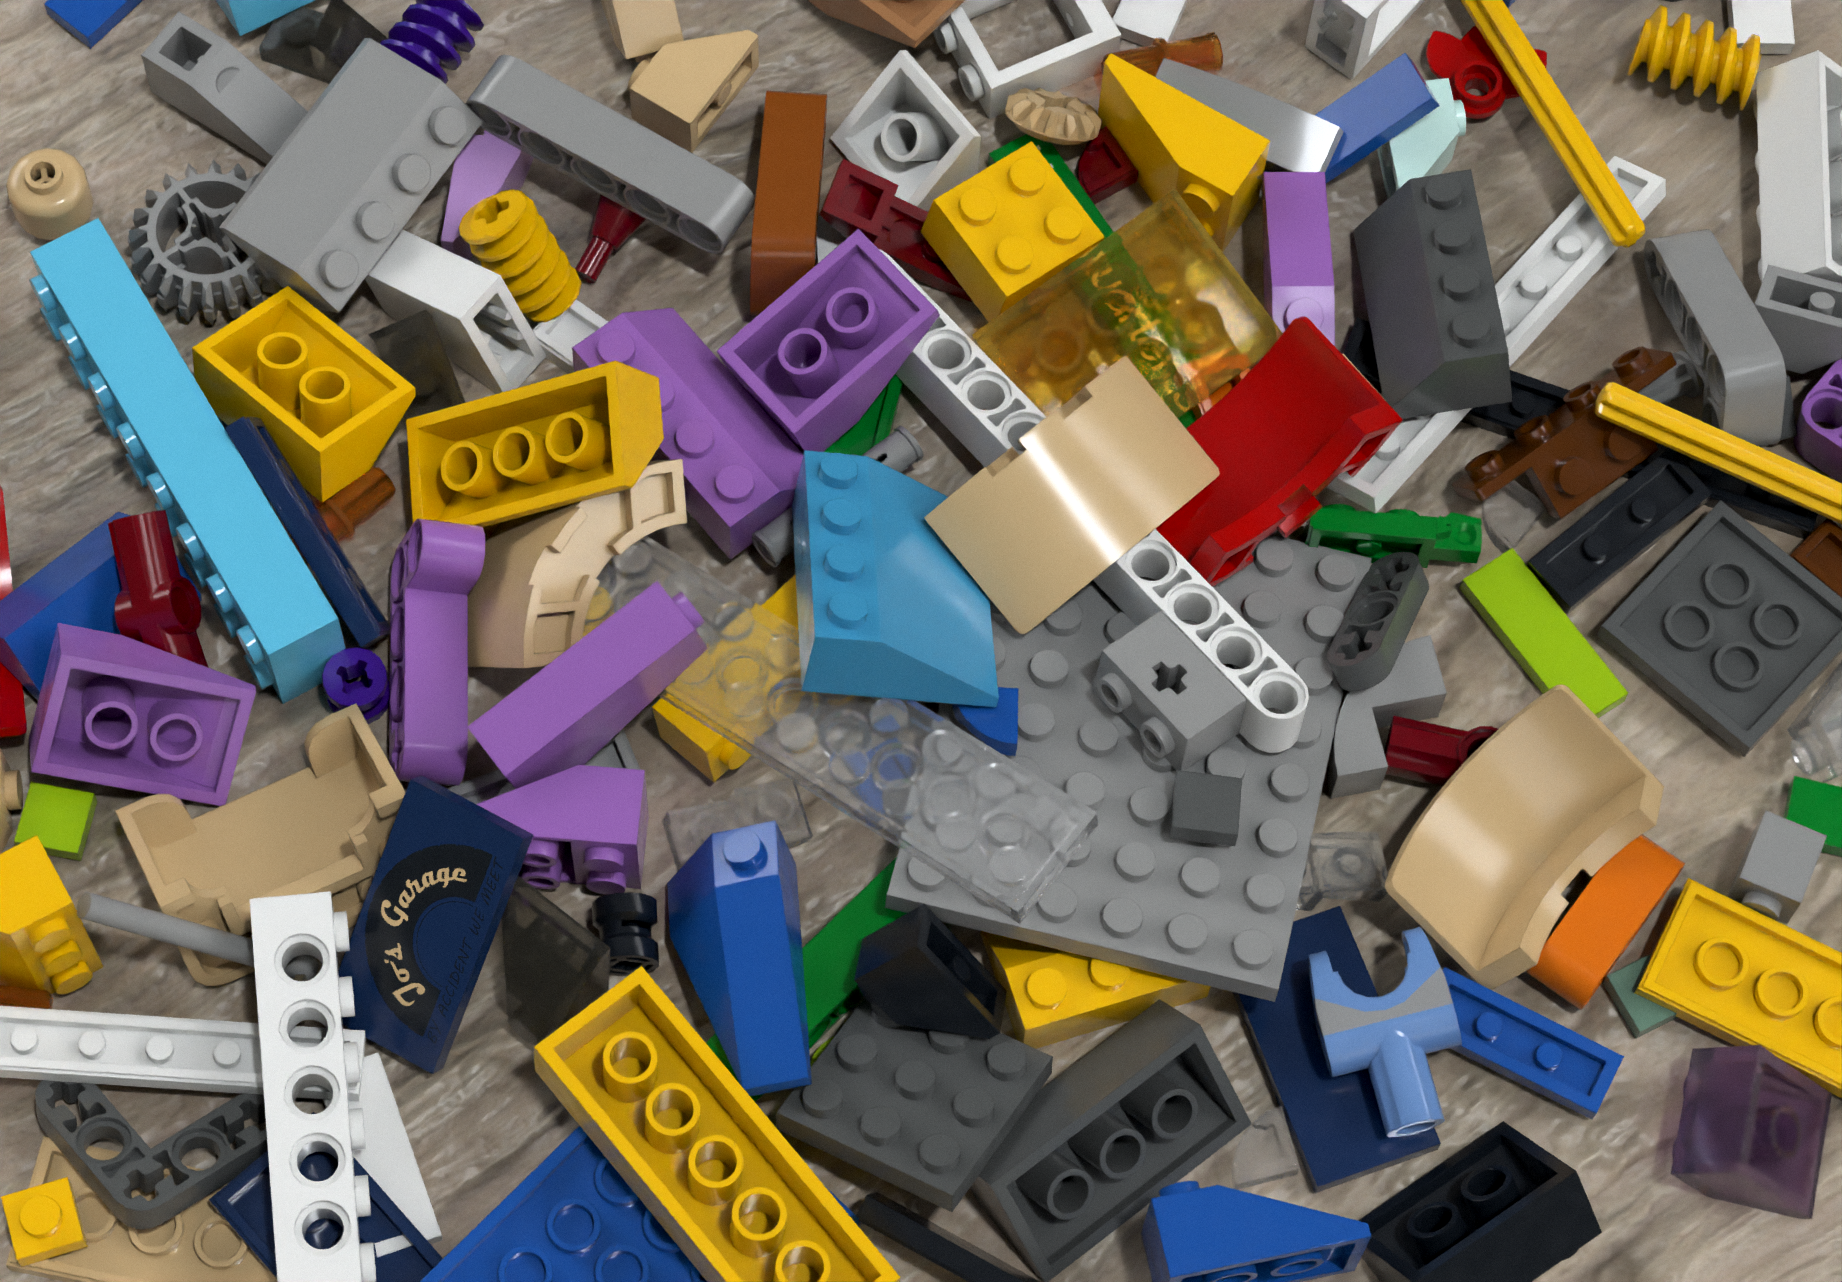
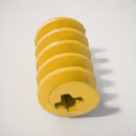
[1627,5,1762,111]
[459,189,582,322]

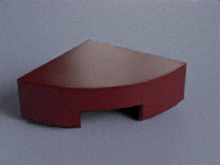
[1077,126,1138,205]

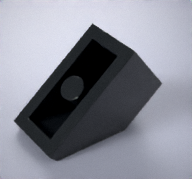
[854,904,1007,1039]

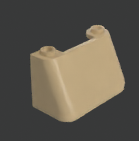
[115,703,406,986]

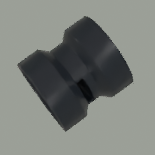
[592,892,659,976]

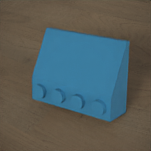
[792,450,999,707]

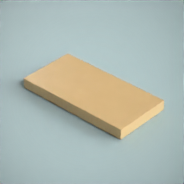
[6,1136,278,1282]

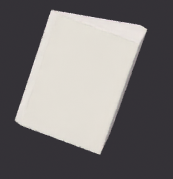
[830,50,981,212]

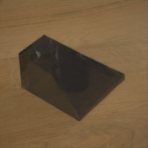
[500,876,610,1046]

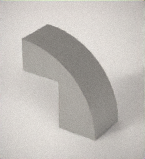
[1326,635,1447,799]

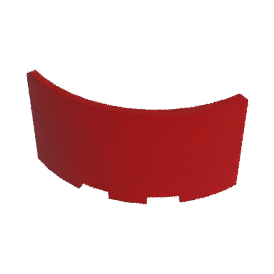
[1156,316,1403,587]

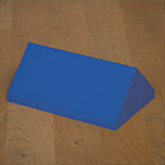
[0,512,202,700]

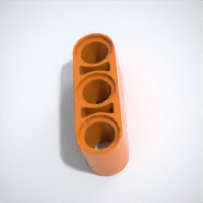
[1526,834,1686,1010]

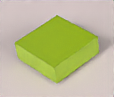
[14,782,98,861]

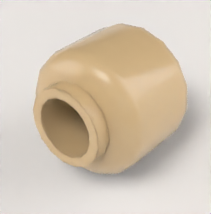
[6,148,93,240]

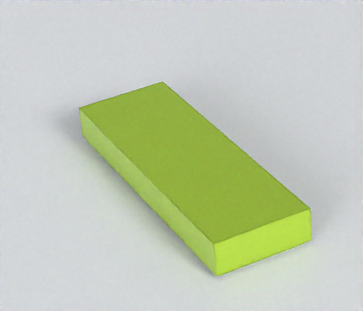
[1459,548,1628,718]

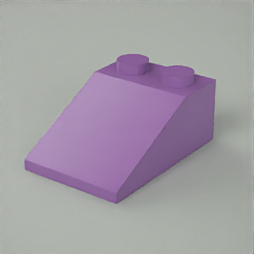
[717,229,940,454]
[28,623,256,806]

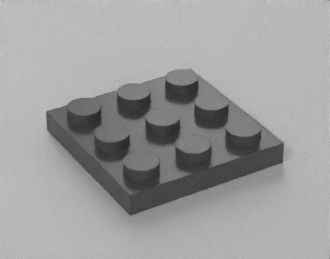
[1597,500,1842,757]
[776,998,1053,1212]

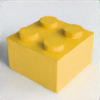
[921,141,1105,327]

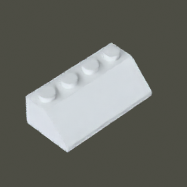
[1753,50,1842,284]

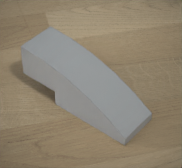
[1155,58,1344,172]

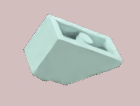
[1377,78,1466,199]

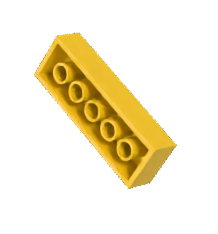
[534,966,901,1282]

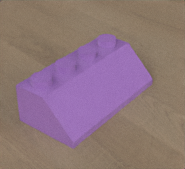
[572,308,803,559]

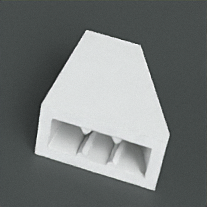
[365,229,547,394]

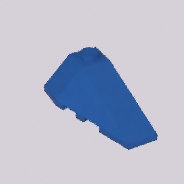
[667,820,812,1096]

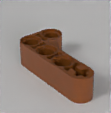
[750,90,827,317]

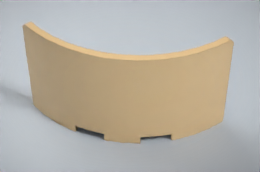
[924,355,1220,634]
[468,459,687,668]
[1385,685,1664,990]

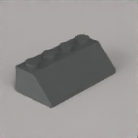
[1353,169,1512,419]
[970,999,1252,1282]

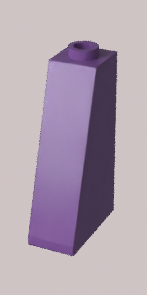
[467,581,708,789]

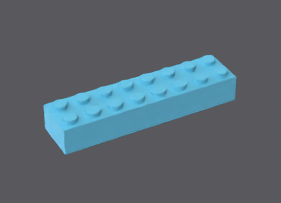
[29,218,346,704]

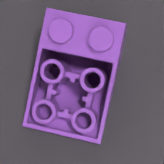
[477,765,649,894]

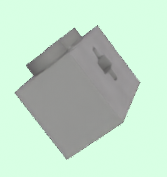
[1095,611,1247,771]

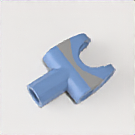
[1308,927,1462,1137]

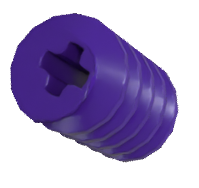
[380,0,484,84]

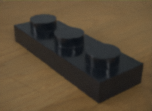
[1527,448,1712,614]

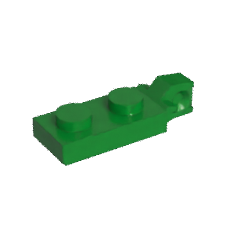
[1303,504,1482,568]

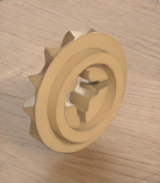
[1005,87,1102,145]

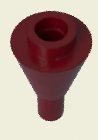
[575,194,646,283]

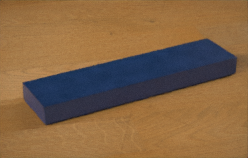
[224,416,390,647]

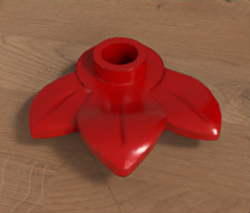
[1426,25,1547,119]

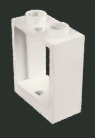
[933,0,1121,119]
[1305,0,1425,80]

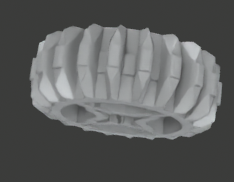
[128,160,282,325]

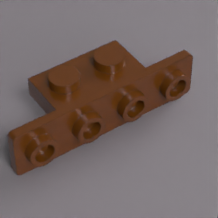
[1452,346,1677,519]

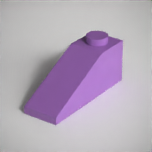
[1262,172,1335,355]

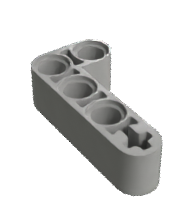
[1644,229,1786,447]

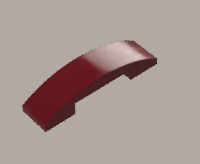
[819,159,1053,320]

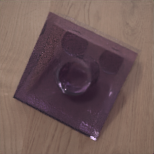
[1671,1045,1832,1219]

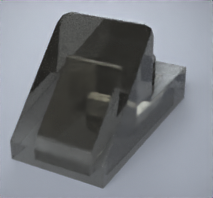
[259,0,388,84]
[368,310,466,431]

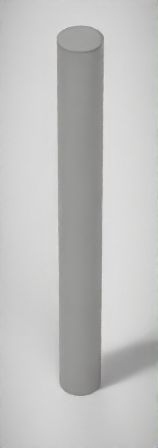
[77,892,318,981]

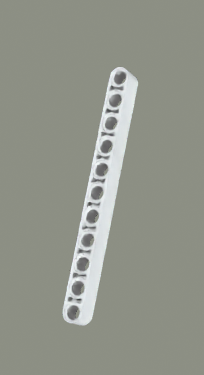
[879,249,1309,753]

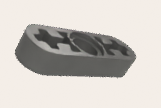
[1327,552,1429,691]

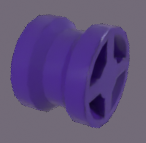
[322,647,390,724]

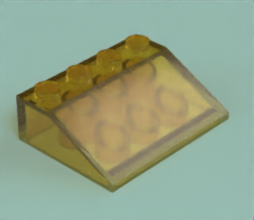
[972,189,1283,419]

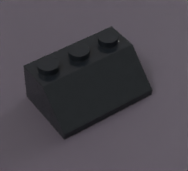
[1358,1121,1602,1282]

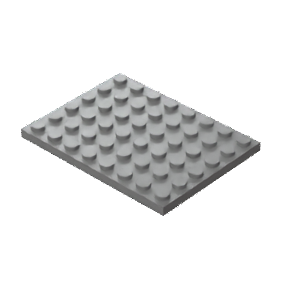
[885,535,1372,1002]

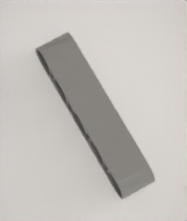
[465,55,755,254]

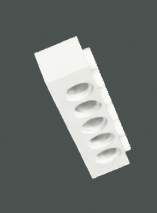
[249,891,377,1282]

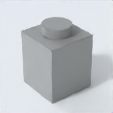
[1727,811,1827,924]

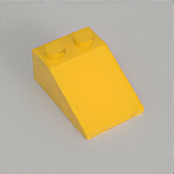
[1097,53,1270,254]

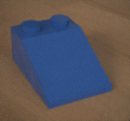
[1141,1181,1372,1282]

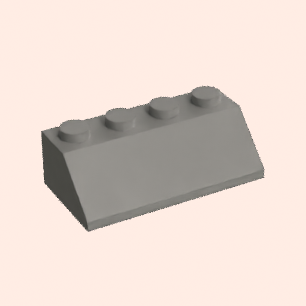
[219,38,483,313]

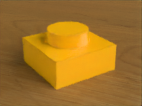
[1,1177,88,1267]

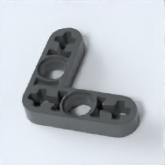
[35,1080,268,1229]

